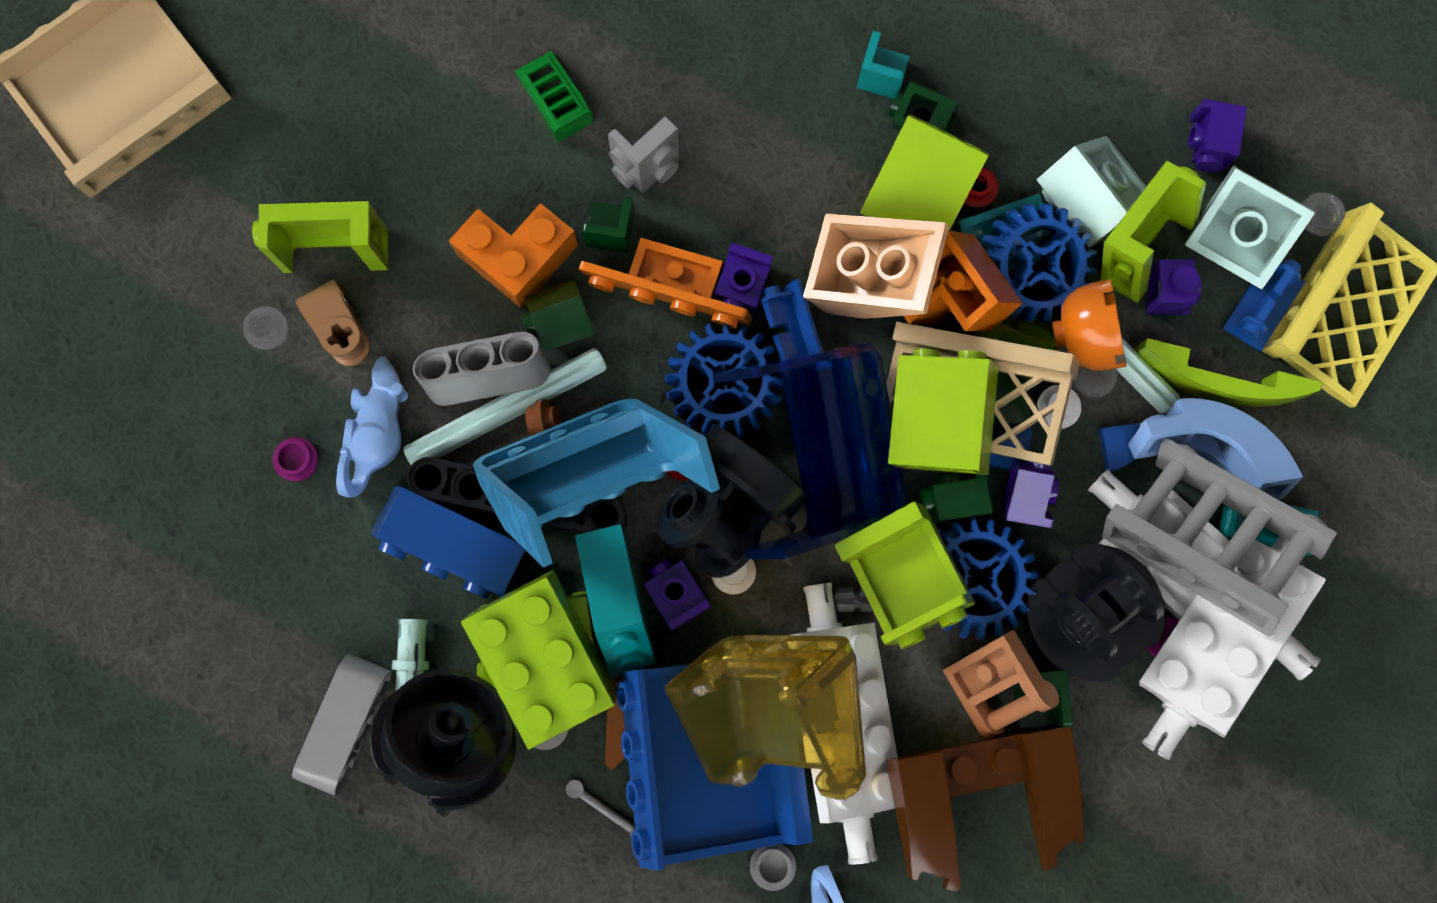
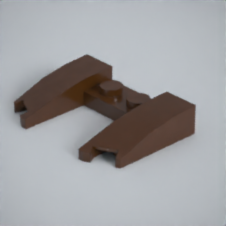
[886,726,1084,891]

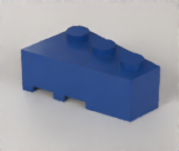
[371,486,525,599]

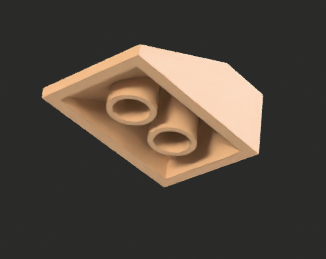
[803,214,949,319]

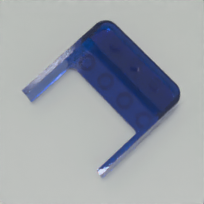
[713,343,906,559]

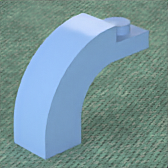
[1128,398,1303,500]

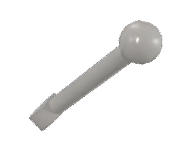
[566,780,635,837]

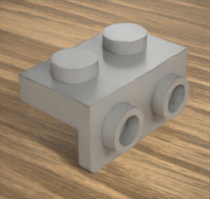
[608,116,679,194]

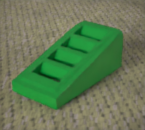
[515,51,594,143]

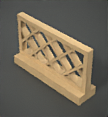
[876,322,1080,466]

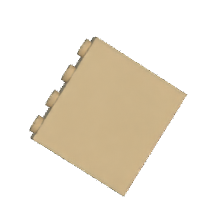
[0,0,232,198]

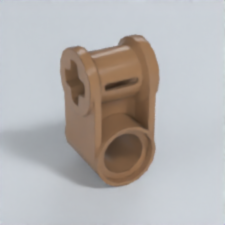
[295,278,370,366]

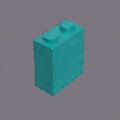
[575,524,656,675]

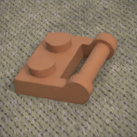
[943,630,1059,739]

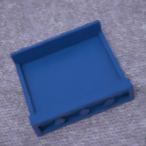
[616,654,813,871]

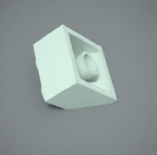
[1036,136,1147,248]
[1185,165,1315,289]

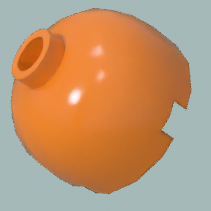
[1052,279,1127,371]

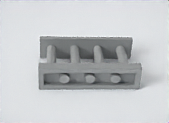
[1102,438,1337,637]

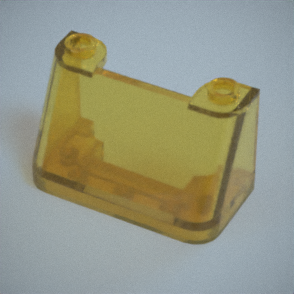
[663,635,866,800]

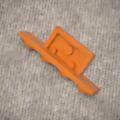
[579,238,752,329]

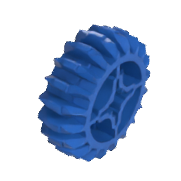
[982,203,1097,323]
[665,323,784,439]
[938,517,1039,640]

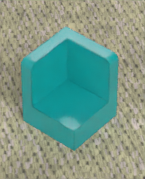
[856,30,910,99]

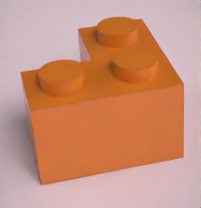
[449,203,578,309]
[904,231,1023,332]

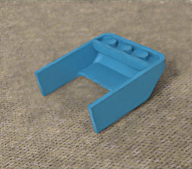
[473,399,720,567]

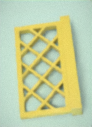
[1262,202,1437,408]

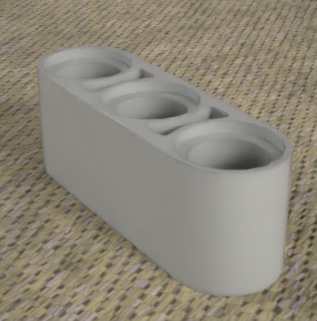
[412,332,551,406]
[292,653,392,796]

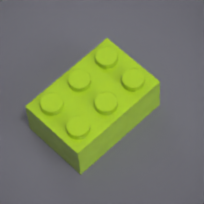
[460,570,616,750]

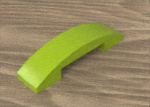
[1134,338,1322,407]

